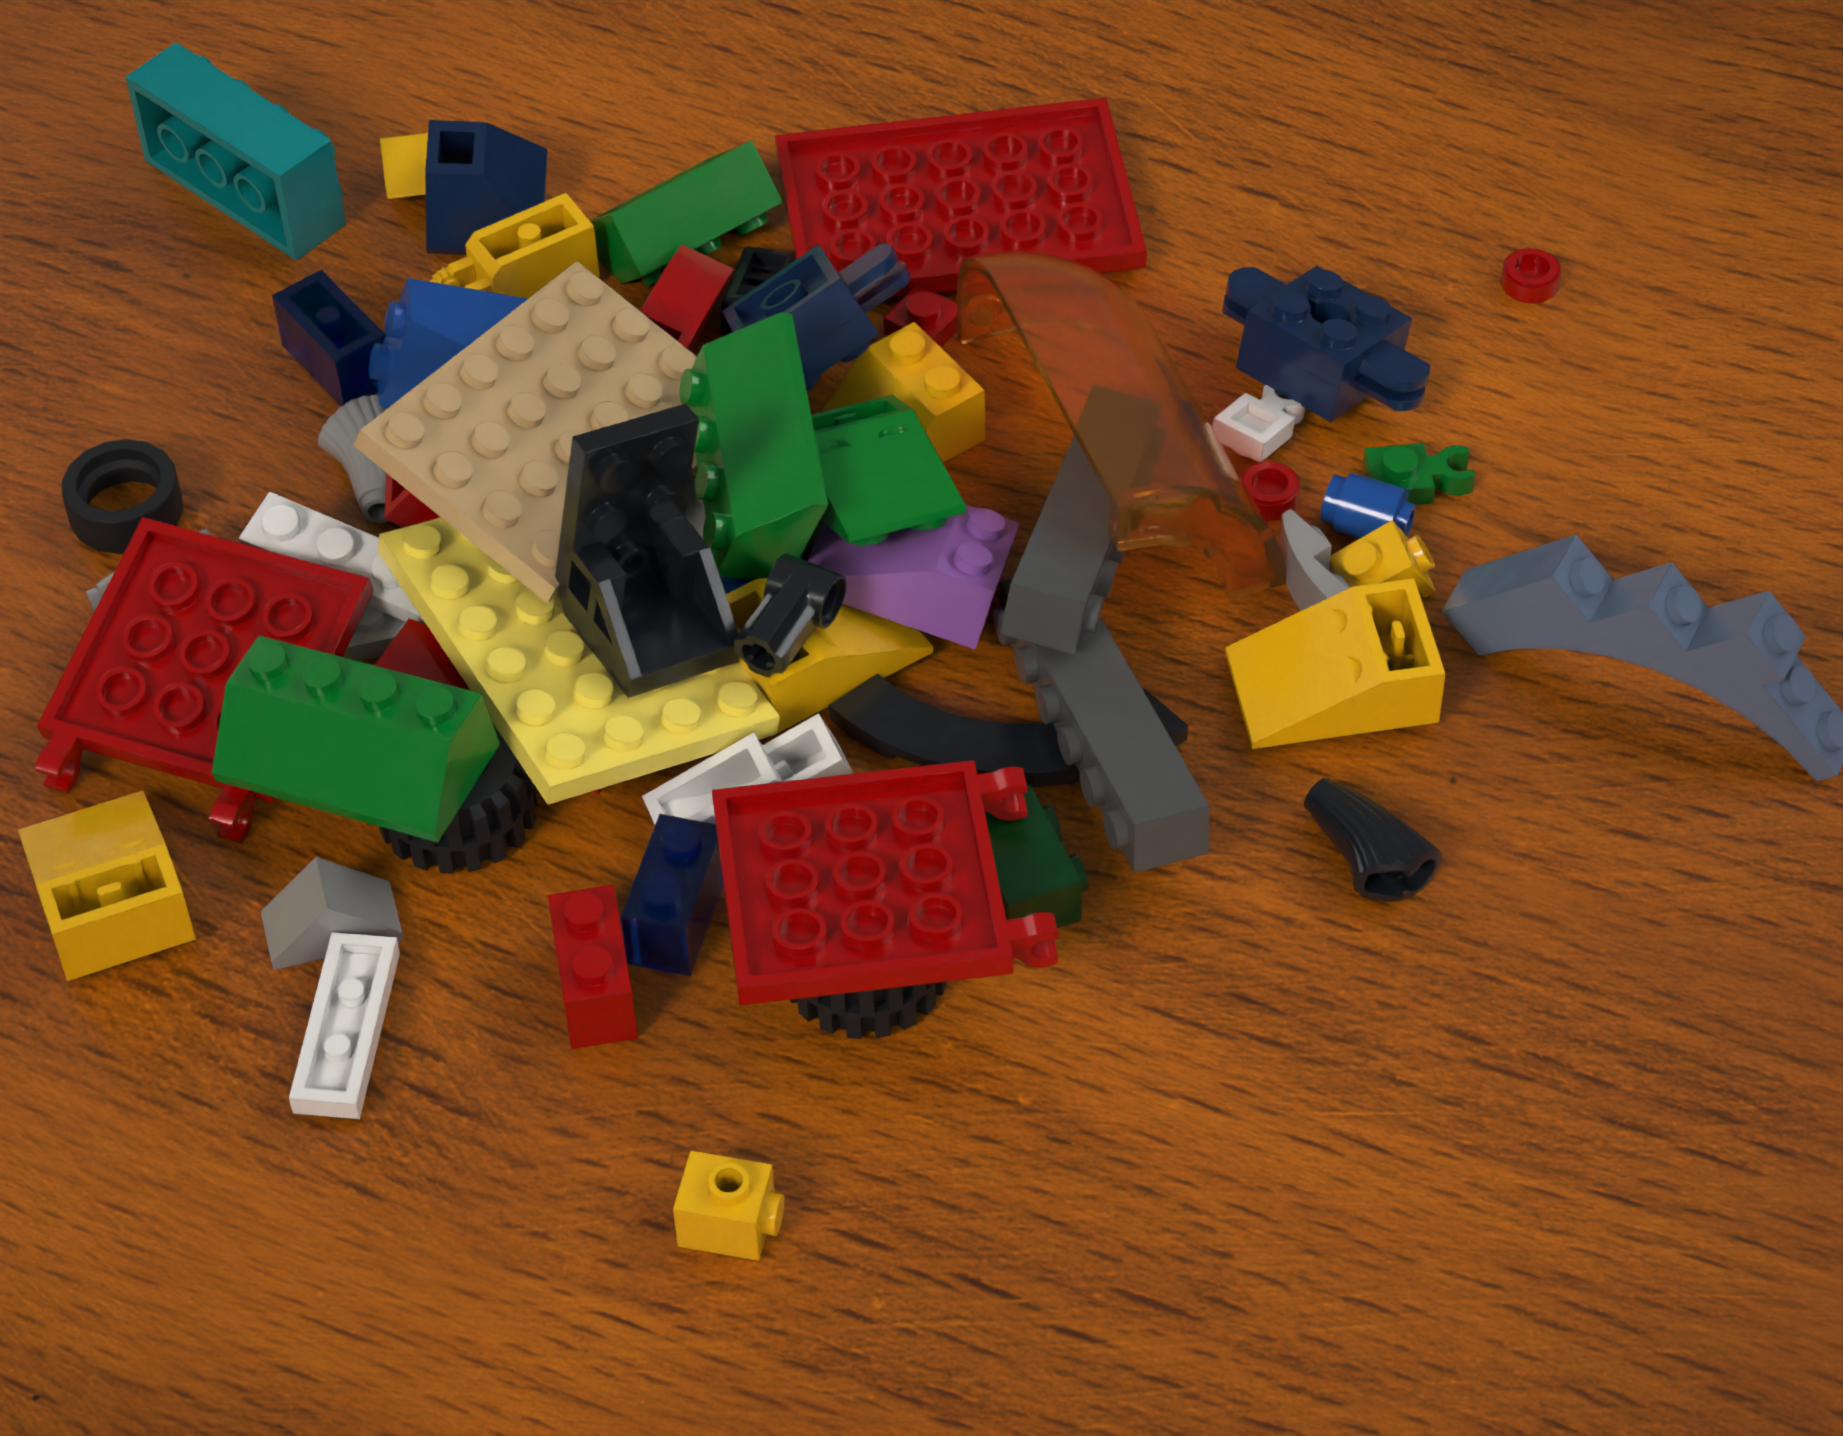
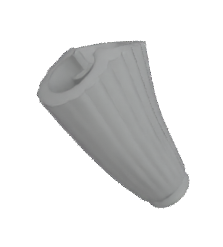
[318,395,389,523]

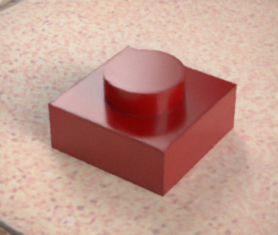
[883,286,965,347]

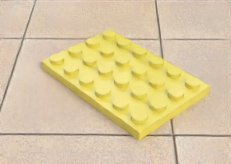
[378,518,780,805]

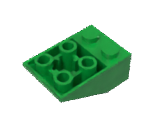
[811,394,966,546]

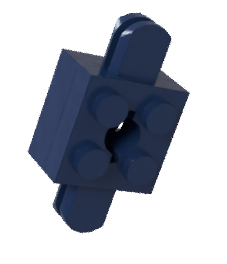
[722,244,911,392]
[1222,266,1430,422]

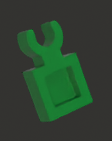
[1363,443,1475,505]

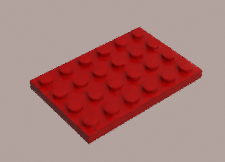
[775,97,1147,298]

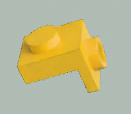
[1330,520,1436,598]

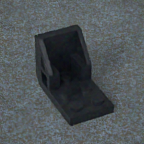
[555,403,739,698]

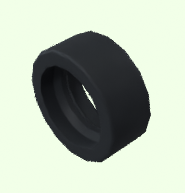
[61,439,183,554]

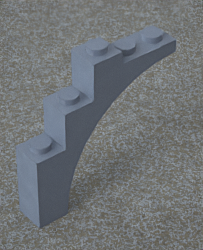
[1441,534,1843,781]

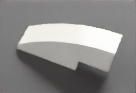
[642,713,854,849]

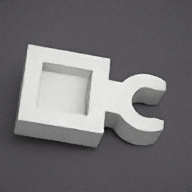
[1210,385,1306,463]

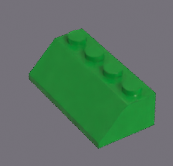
[679,312,828,580]
[212,636,500,843]

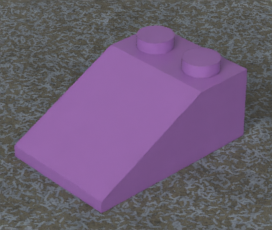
[808,504,1020,649]

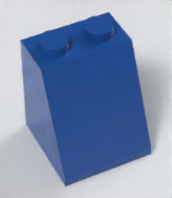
[369,278,528,408]

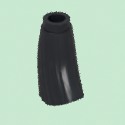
[1304,778,1442,902]

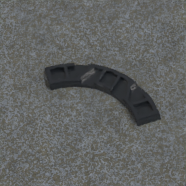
[829,674,1188,787]

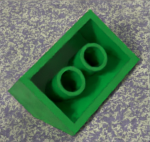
[589,140,783,286]

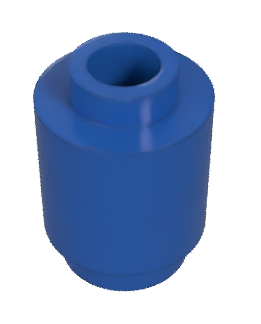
[1320,473,1416,539]

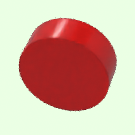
[1501,248,1561,303]
[1238,462,1300,520]

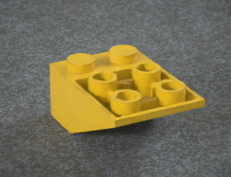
[726,578,933,733]
[1225,578,1446,749]
[18,790,196,981]

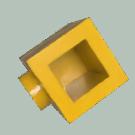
[673,1150,784,1261]

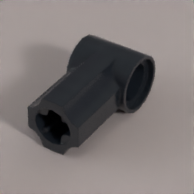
[734,553,847,678]

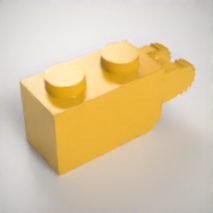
[430,193,600,299]

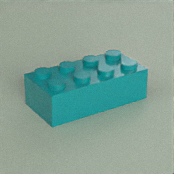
[125,42,346,261]

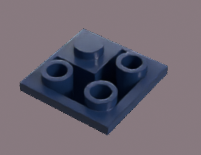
[425,120,548,255]

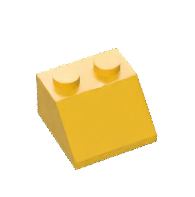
[821,322,985,463]

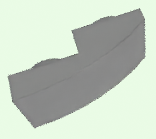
[1279,509,1350,611]

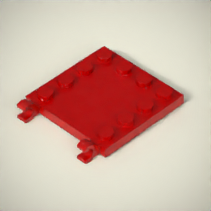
[35,517,374,844]
[712,760,1058,1006]

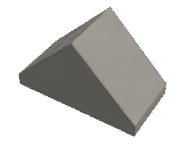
[260,857,404,970]

